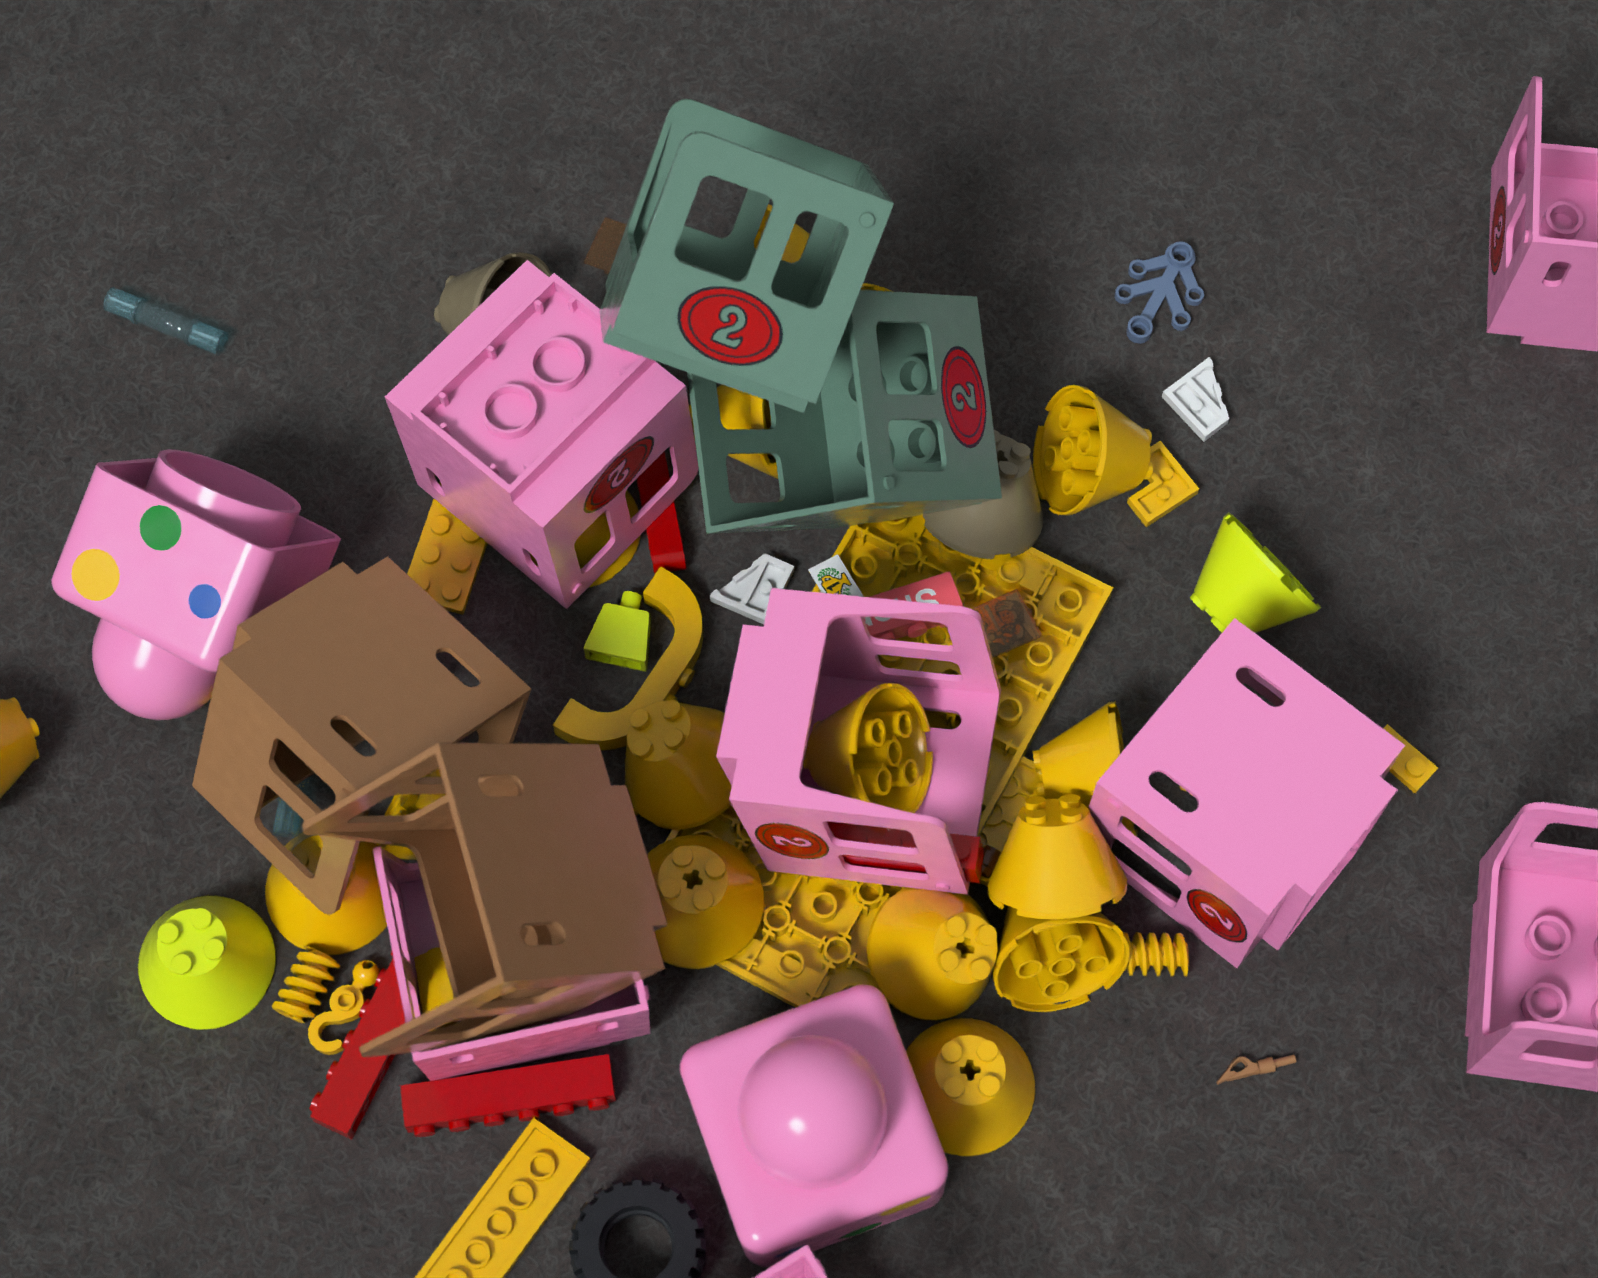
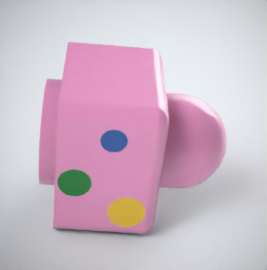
[51,450,341,720]
[680,985,948,1267]

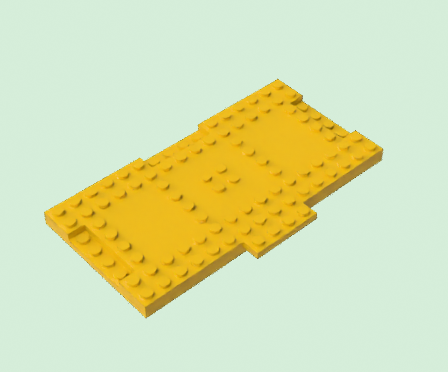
[666,515,1113,1008]

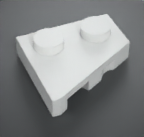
[1162,357,1229,442]
[710,554,794,624]

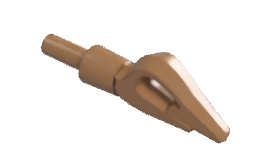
[1216,1054,1296,1085]

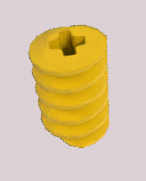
[1123,932,1189,977]
[272,946,341,1024]

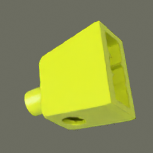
[584,591,651,672]

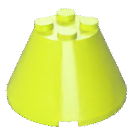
[1190,512,1321,633]
[138,896,276,1030]

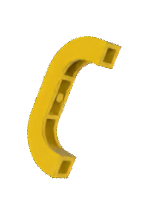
[553,566,703,750]

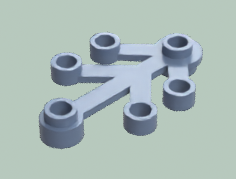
[1115,242,1204,343]

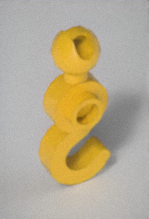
[308,960,379,1055]

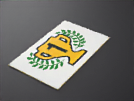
[808,554,864,597]

